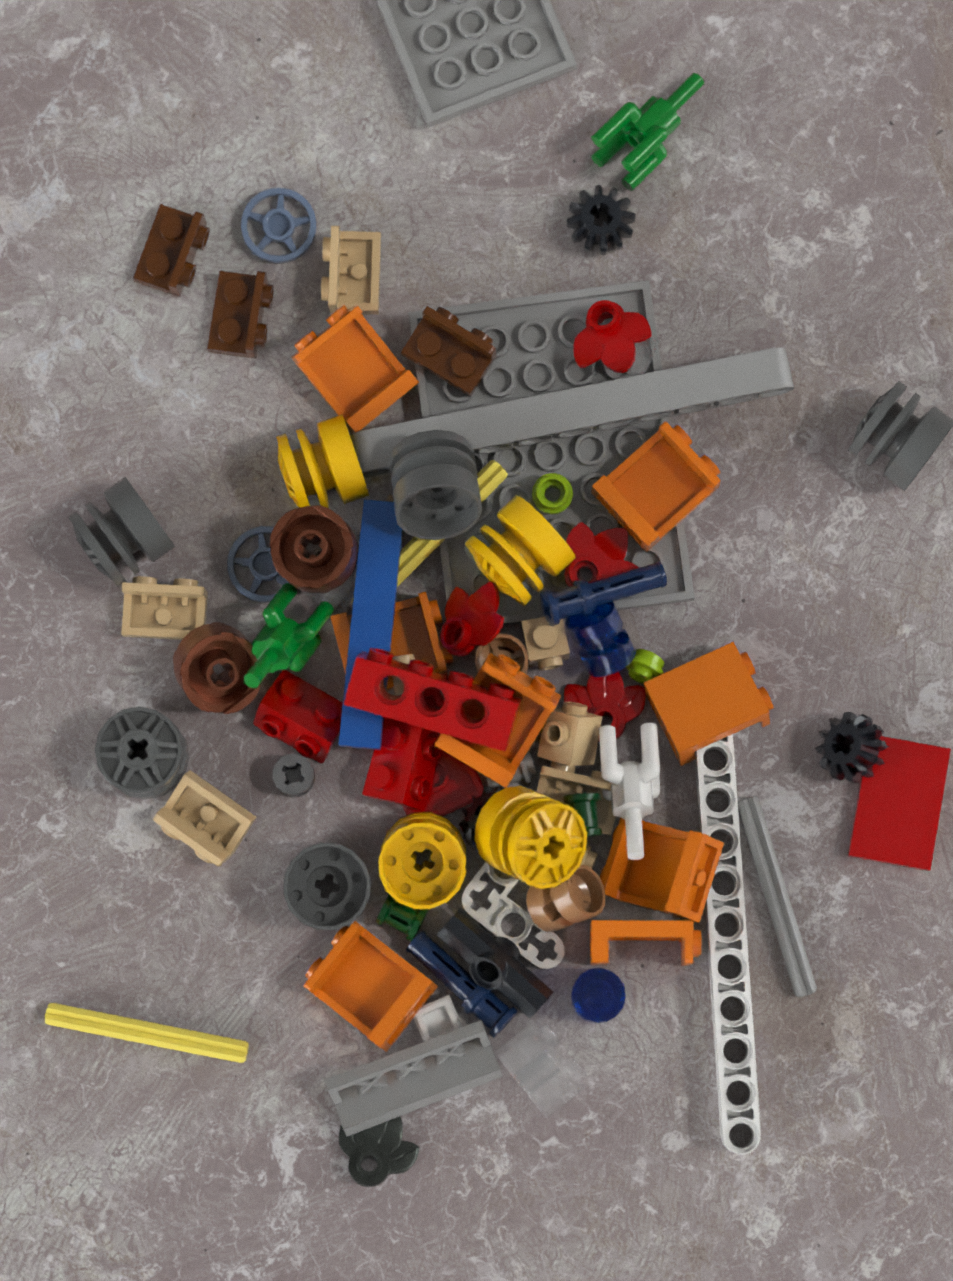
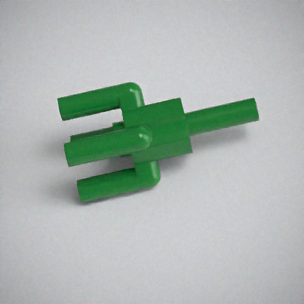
[591,73,705,191]
[244,583,334,688]

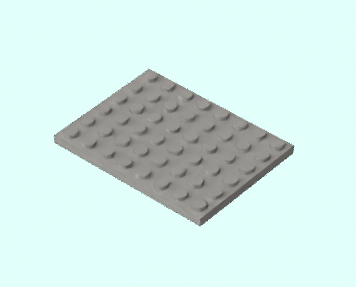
[408,280,695,626]

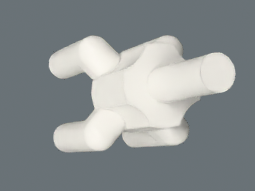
[599,723,660,860]

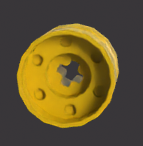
[276,414,369,508]
[465,495,575,606]
[475,786,587,889]
[379,812,466,909]

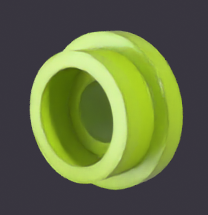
[532,473,573,515]
[624,649,664,684]

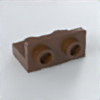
[133,204,210,297]
[207,270,274,359]
[401,306,496,397]

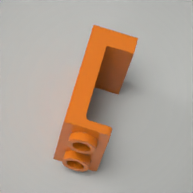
[291,305,419,433]
[591,421,721,553]
[330,591,453,691]
[644,642,774,766]
[435,653,561,788]
[600,817,724,923]
[590,920,701,966]
[303,921,438,1052]

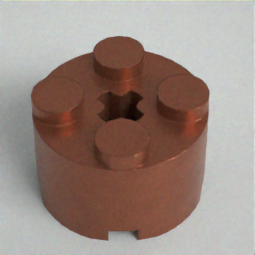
[270,505,359,594]
[173,622,261,714]

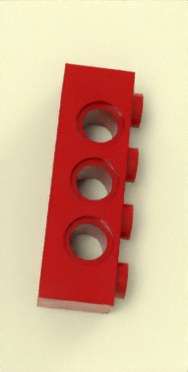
[343,648,522,752]

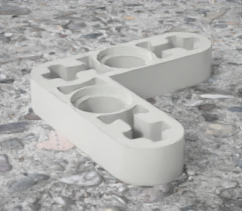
[462,862,565,970]

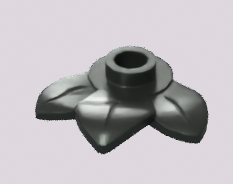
[339,1116,420,1187]

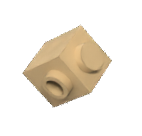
[521,616,570,671]
[537,702,602,766]

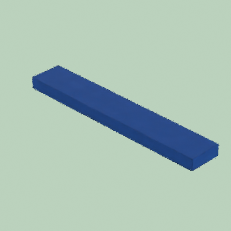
[338,499,403,750]

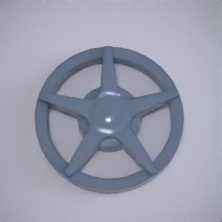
[241,188,317,263]
[227,526,288,603]

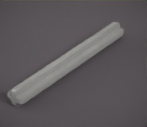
[738,796,817,997]

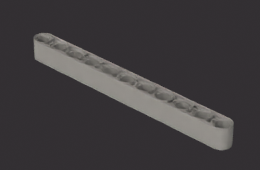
[350,347,794,478]

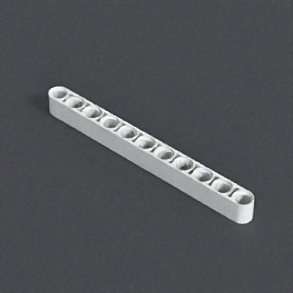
[695,734,761,1155]

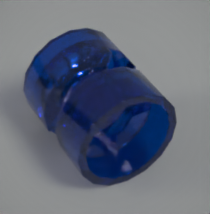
[565,602,636,677]
[570,968,626,1024]

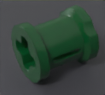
[563,793,602,837]
[375,894,429,942]

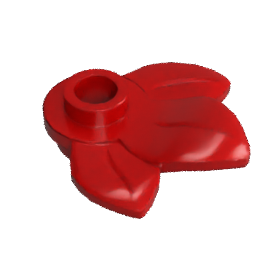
[573,300,652,373]
[564,522,639,587]
[440,581,504,657]
[564,662,646,742]

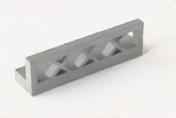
[324,1020,503,1136]

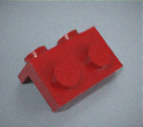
[253,670,343,764]
[362,717,443,811]

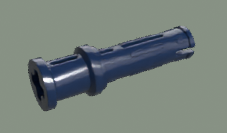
[540,561,667,626]
[406,930,518,1038]

